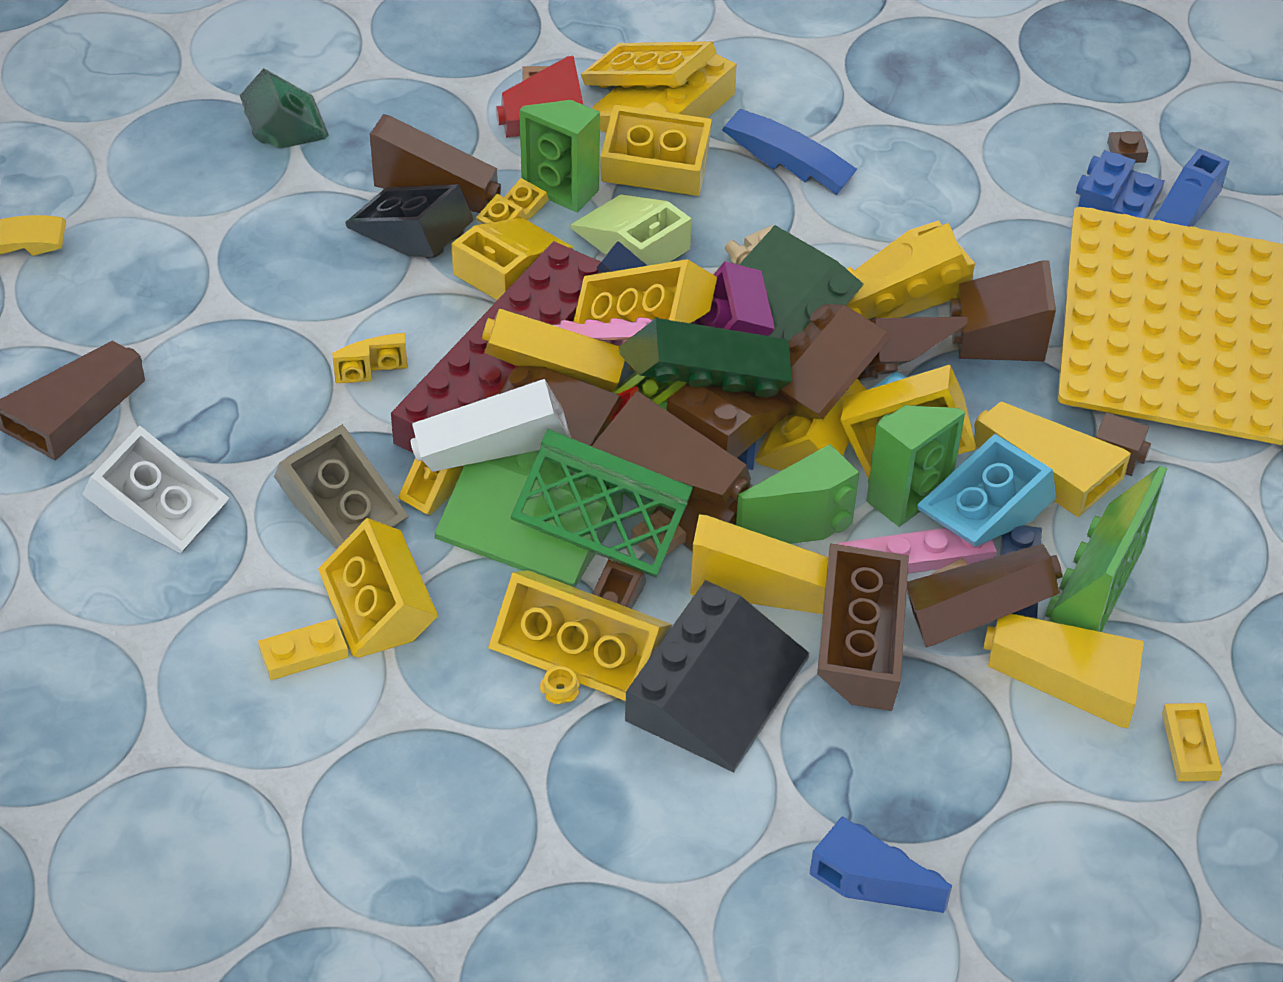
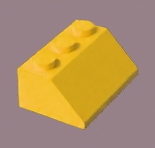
[600,105,712,196]
[840,365,976,479]
[755,379,867,471]
[318,518,438,658]

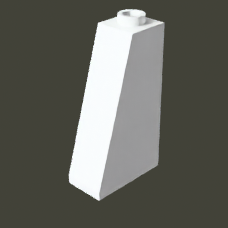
[411,379,571,472]

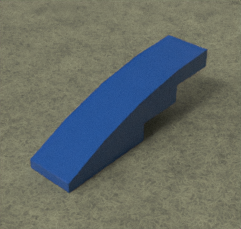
[722,109,857,195]

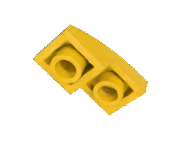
[476,178,549,224]
[0,215,66,256]
[332,333,407,384]

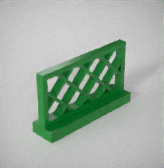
[511,429,693,578]

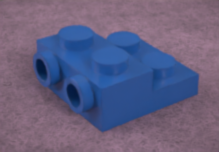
[1076,150,1165,219]

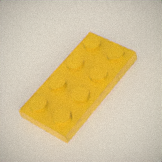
[580,41,717,88]

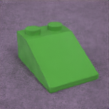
[736,444,860,544]

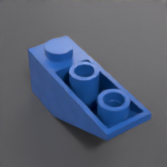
[1153,148,1230,227]
[809,816,952,913]

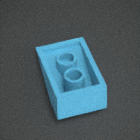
[917,434,1057,547]

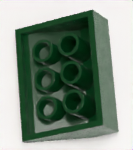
[739,225,864,341]

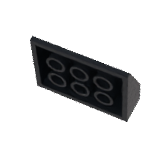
[625,580,809,773]

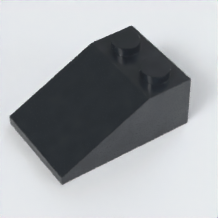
[345,184,474,259]

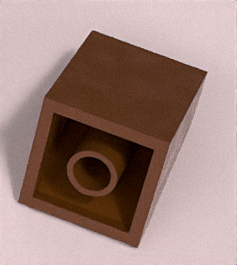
[950,260,1056,362]

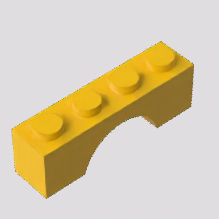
[846,222,971,319]

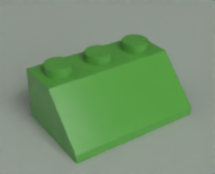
[520,100,600,213]
[866,405,965,527]

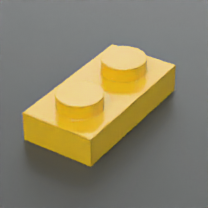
[258,618,349,681]
[1162,703,1222,782]

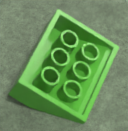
[434,450,623,587]
[1045,466,1167,632]

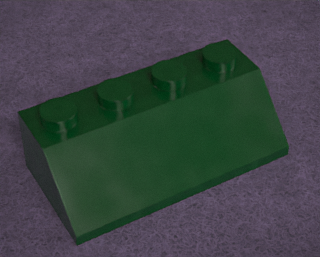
[619,318,792,397]

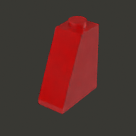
[496,56,583,138]

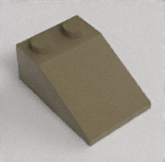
[274,424,409,549]

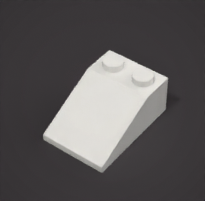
[82,425,230,553]

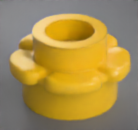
[540,666,580,704]

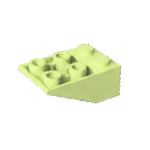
[570,194,692,266]

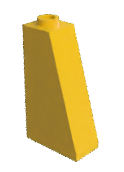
[481,308,625,392]
[974,401,1131,517]
[690,514,828,614]
[983,614,1144,729]

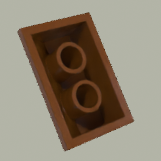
[776,304,891,419]

